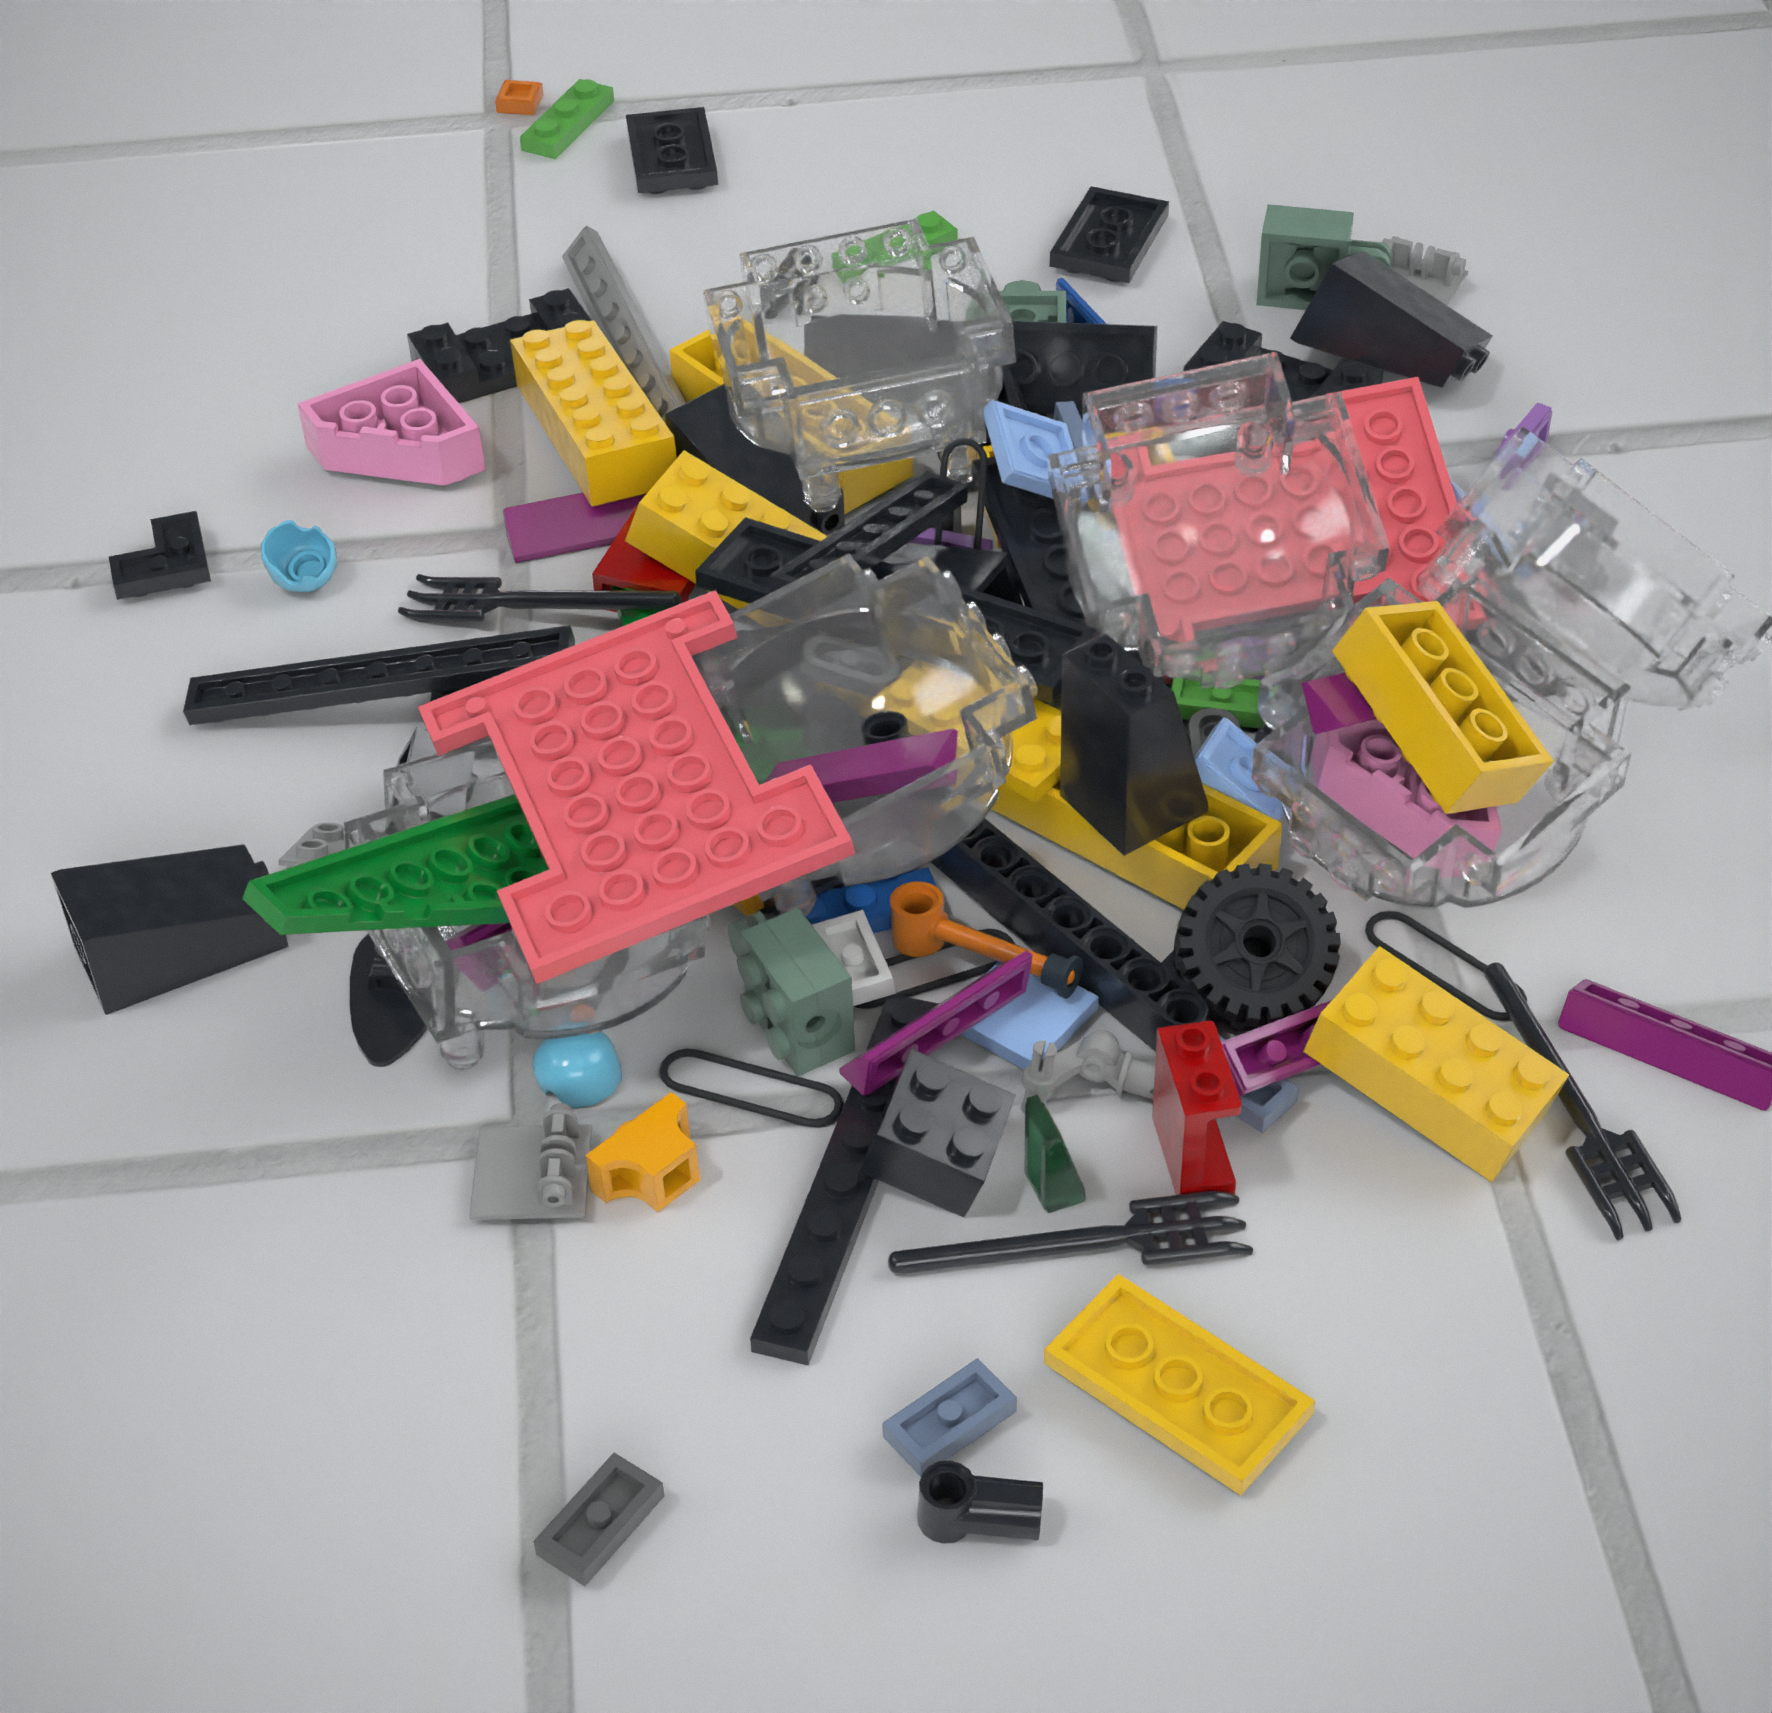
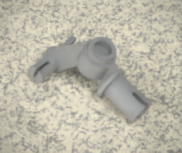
[1021,1030,1155,1117]

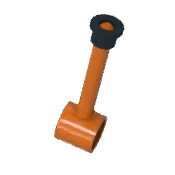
[890,882,1083,999]

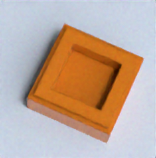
[495,80,544,115]

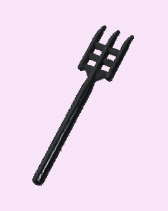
[398,574,682,622]
[1484,962,1682,1240]
[888,1191,1253,1274]

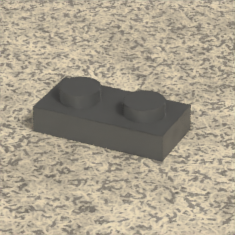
[533,1452,665,1587]

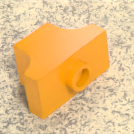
[586,1091,700,1212]

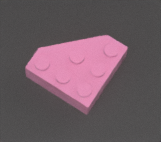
[297,359,485,486]
[1311,719,1502,876]

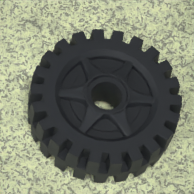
[1173,863,1341,1030]

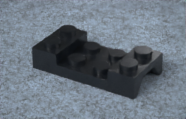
[407,288,592,403]
[1183,321,1384,437]

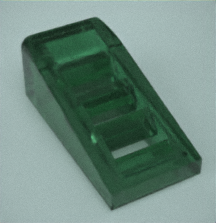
[1024,1095,1086,1213]

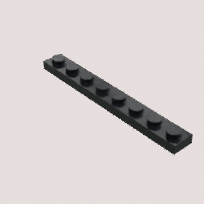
[183,625,575,725]
[750,994,939,1366]

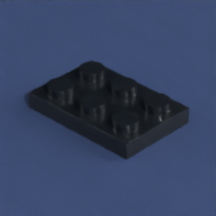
[626,107,718,194]
[1049,186,1169,283]

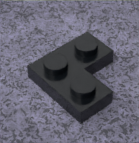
[109,510,211,600]

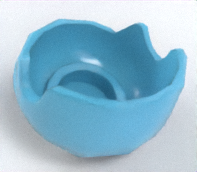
[261,520,338,592]
[532,1024,622,1109]

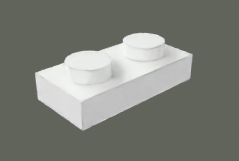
[812,910,896,1006]

